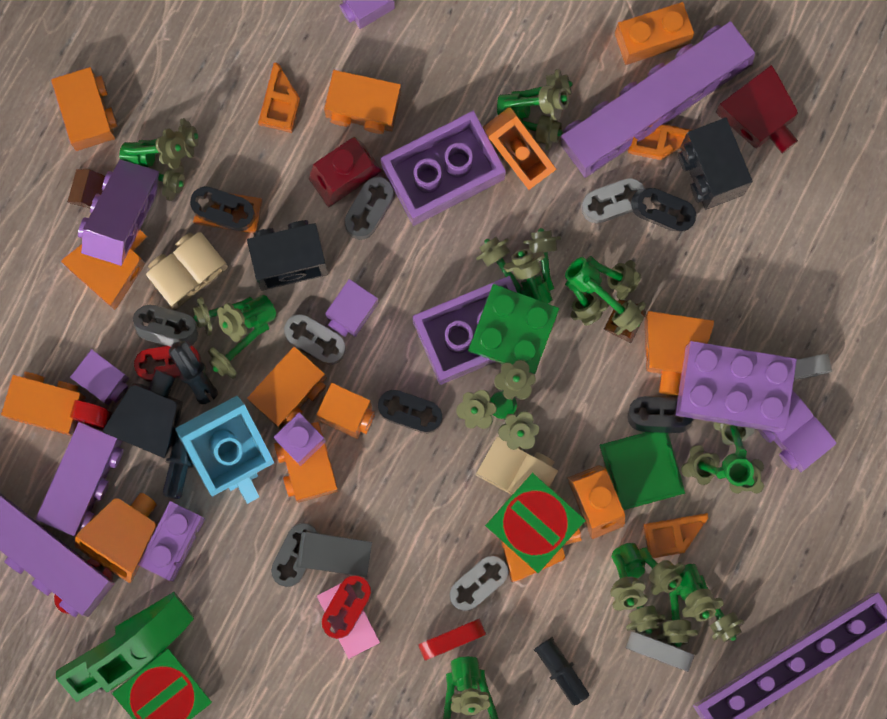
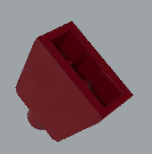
[716,65,798,154]
[309,137,382,208]

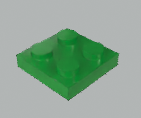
[468,284,559,375]

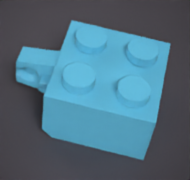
[175,396,274,504]

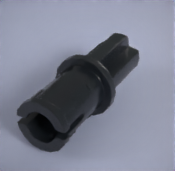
[169,340,218,404]
[163,431,194,499]
[533,637,589,706]

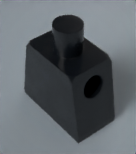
[103,369,183,458]

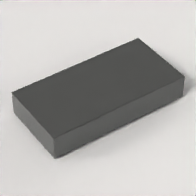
[297,532,372,577]

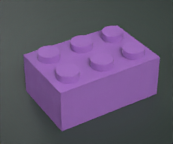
[381,110,506,226]
[413,276,517,385]
[675,341,797,433]

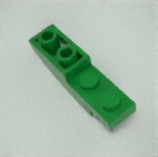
[56,592,194,702]

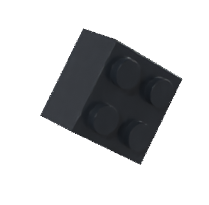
[678,117,753,210]
[247,220,328,291]

